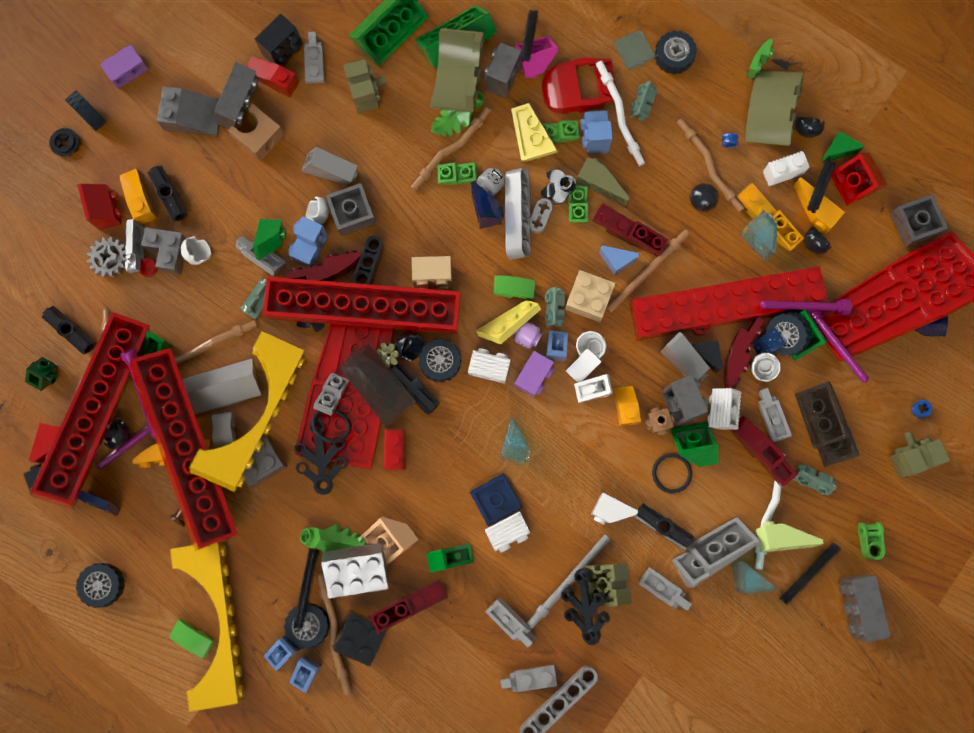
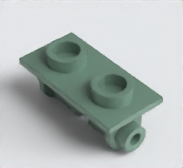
[629,80,657,121]
[240,278,266,319]
[545,286,565,327]
[792,464,837,496]

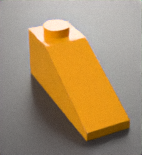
[119,168,157,225]
[793,177,845,234]

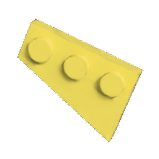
[512,103,558,162]
[475,300,541,344]

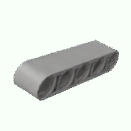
[505,168,531,260]
[520,666,598,733]

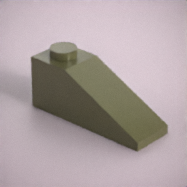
[576,157,630,207]

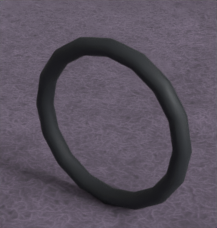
[311,409,351,443]
[652,453,692,494]

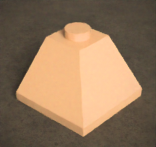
[361,517,419,565]

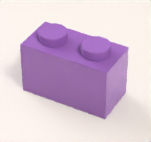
[100,45,148,89]
[514,351,555,398]

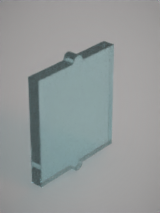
[614,30,655,70]

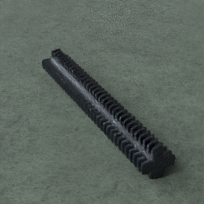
[520,10,538,62]
[807,159,836,213]
[779,543,842,606]
[293,548,319,630]

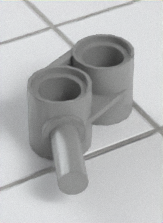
[212,412,236,449]

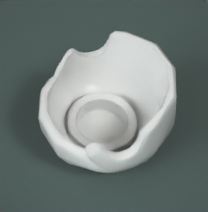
[305,197,330,224]
[180,236,211,265]
[576,331,607,359]
[751,353,780,382]

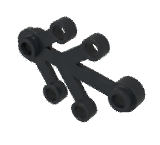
[294,419,348,495]
[561,567,610,645]

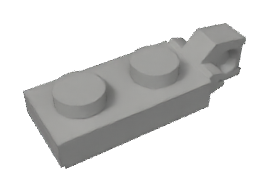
[304,32,325,84]
[125,219,144,273]
[235,236,286,276]
[758,388,792,443]
[638,567,692,611]
[486,597,536,647]
[500,665,557,692]

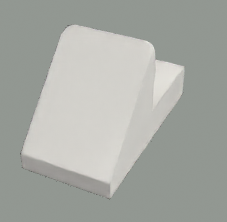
[574,374,613,403]

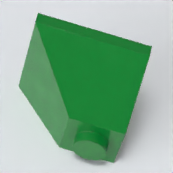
[670,422,719,467]

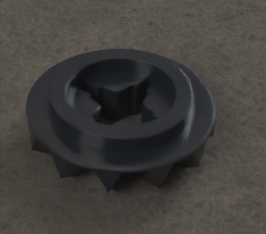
[49,128,80,157]

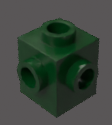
[25,357,58,391]

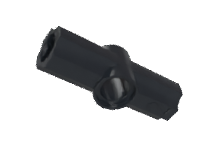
[148,165,188,222]
[42,306,96,355]
[387,363,440,415]
[634,503,693,550]

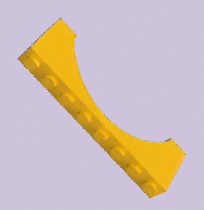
[190,331,305,492]
[170,541,244,712]

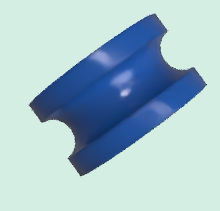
[722,133,739,148]
[911,400,932,418]

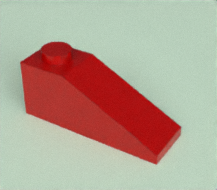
[246,57,299,98]

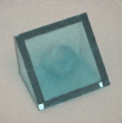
[732,561,776,594]

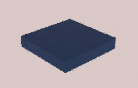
[470,473,522,527]
[78,491,120,516]

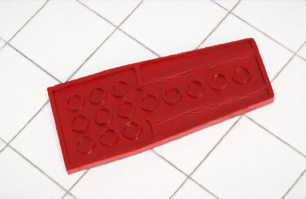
[815,231,974,362]
[294,324,394,470]

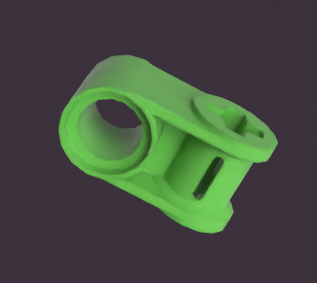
[858,522,885,560]

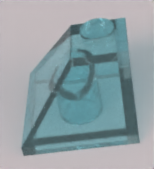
[740,210,777,262]
[501,418,531,465]

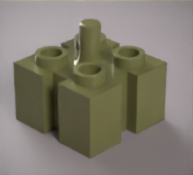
[343,59,387,114]
[889,432,950,478]
[582,563,632,606]

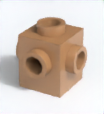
[645,407,674,436]

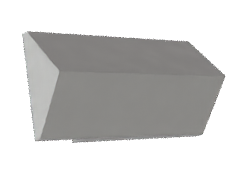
[182,358,262,415]
[672,517,760,587]

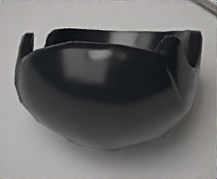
[795,117,825,138]
[690,183,719,212]
[804,226,832,254]
[395,331,425,361]
[103,418,131,449]

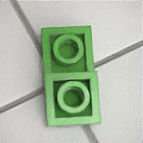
[747,39,774,79]
[542,121,579,143]
[437,162,478,184]
[568,186,588,223]
[493,276,535,300]
[169,619,214,659]

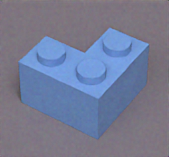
[581,111,612,154]
[288,216,328,268]

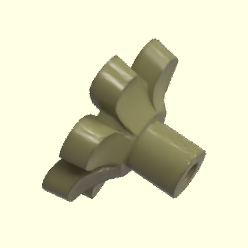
[377,343,400,368]

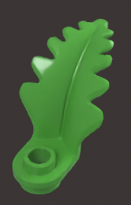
[431,90,484,136]
[300,524,366,552]

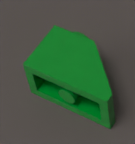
[253,219,287,259]
[426,543,474,573]

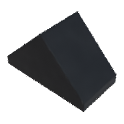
[691,341,723,373]

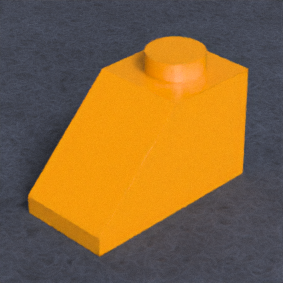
[614,386,641,426]

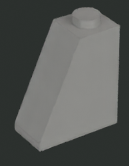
[301,147,358,186]
[661,332,710,383]

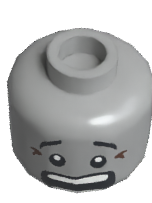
[477,168,505,196]

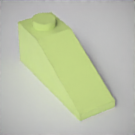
[756,521,824,553]

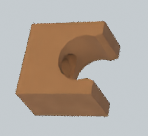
[228,104,285,162]

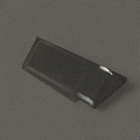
[340,344,417,428]
[795,381,860,467]

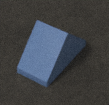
[599,245,639,275]
[546,330,568,361]
[264,635,300,671]
[289,655,322,693]

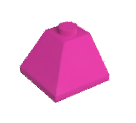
[514,36,558,78]

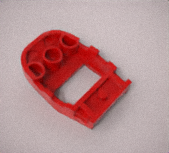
[541,58,617,114]

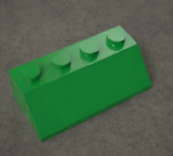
[348,0,428,67]
[415,5,497,68]

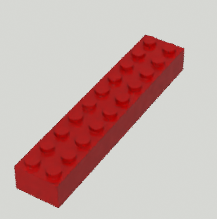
[629,266,829,341]
[263,277,461,334]
[30,312,150,510]
[129,348,238,551]

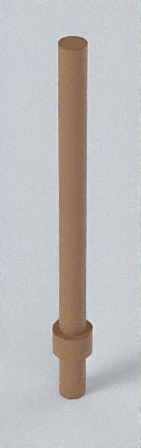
[606,229,690,313]

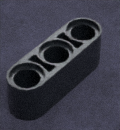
[353,235,384,285]

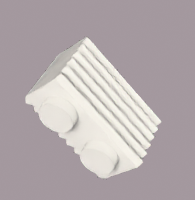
[763,151,809,186]
[468,348,511,384]
[707,388,742,430]
[485,512,530,553]

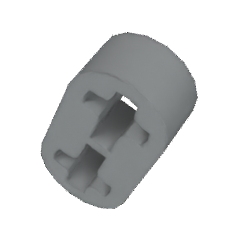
[530,198,552,234]

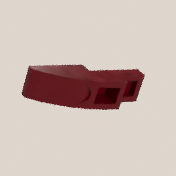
[592,203,669,256]
[286,250,361,282]
[724,316,765,389]
[730,416,798,488]
[369,579,448,634]

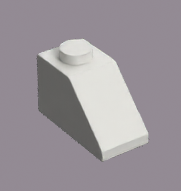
[591,493,638,525]

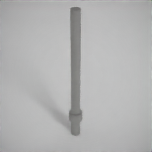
[527,534,611,629]

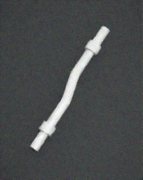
[596,61,645,166]
[755,454,786,570]

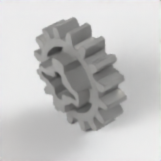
[87,237,127,278]

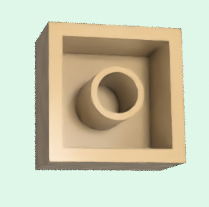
[412,256,452,290]
[565,270,615,323]

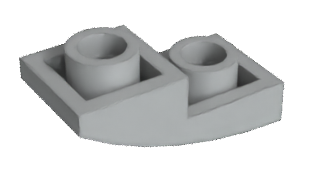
[314,373,349,416]

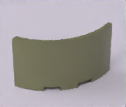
[430,28,484,112]
[745,70,803,145]

